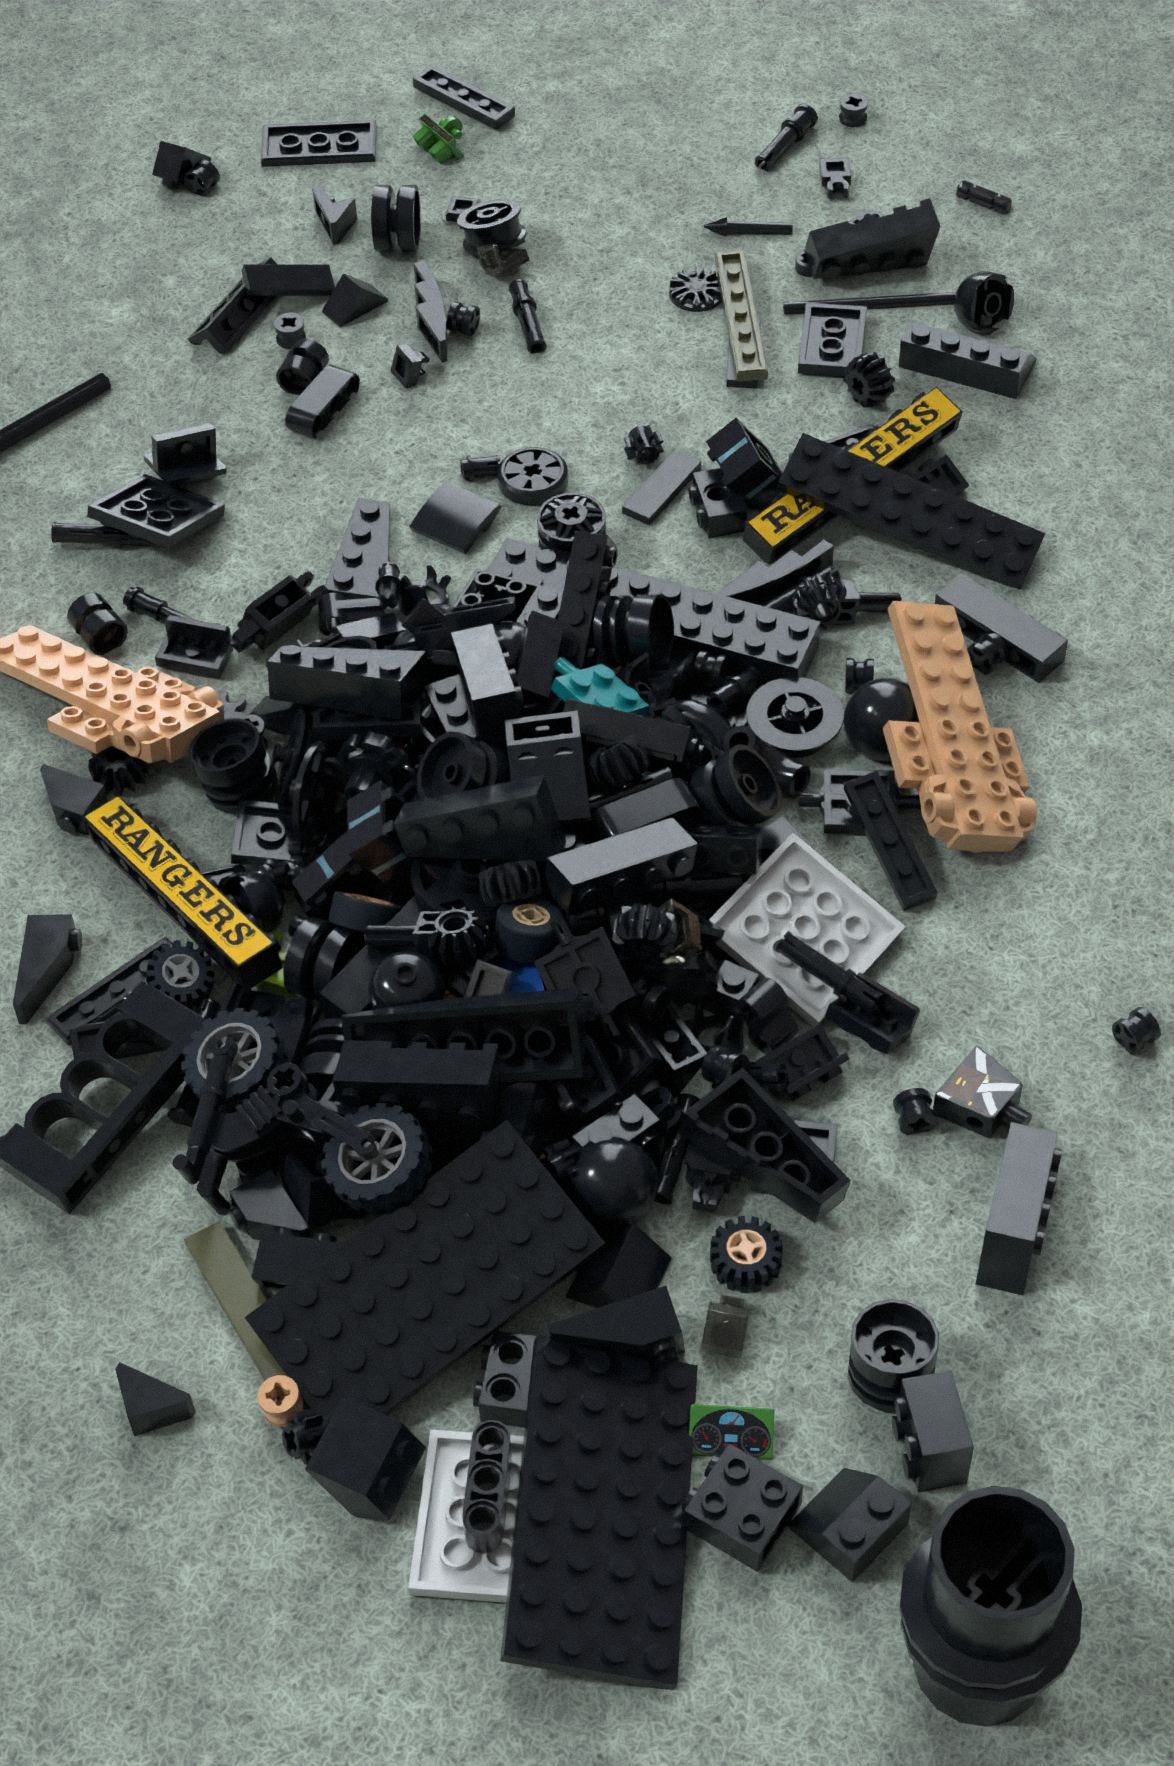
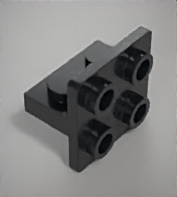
[143,423,227,487]

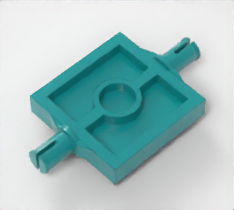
[551,657,650,716]

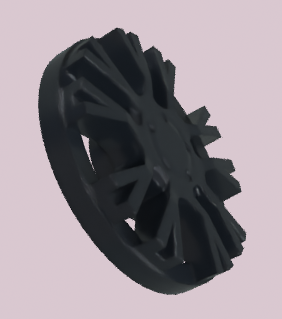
[669,267,722,312]

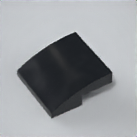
[409,482,501,554]

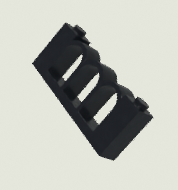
[0,980,207,1214]

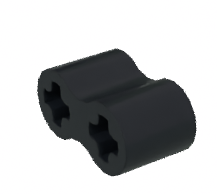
[737,977,799,1055]

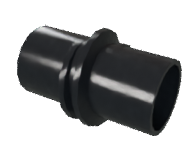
[899,1486,1082,1727]

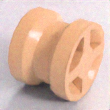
[257,1375,305,1427]

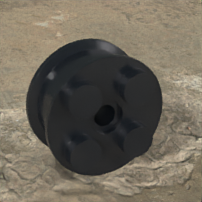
[457,199,527,259]

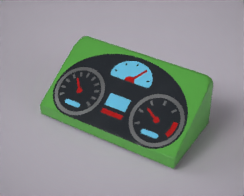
[689,1404,775,1460]

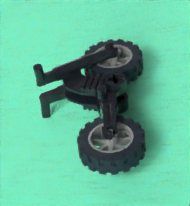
[172,1008,433,1215]

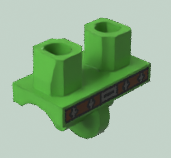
[413,113,464,164]

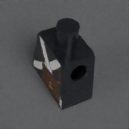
[933,1045,1032,1139]

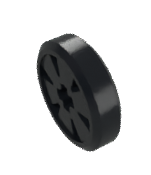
[497,447,568,505]

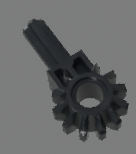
[792,573,902,630]
[364,906,490,967]

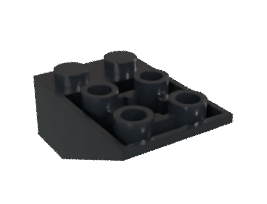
[453,568,563,625]
[505,711,591,824]

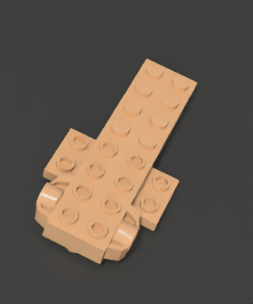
[883,601,1037,854]
[0,625,224,764]

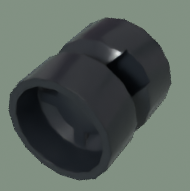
[276,338,329,396]
[67,593,128,655]

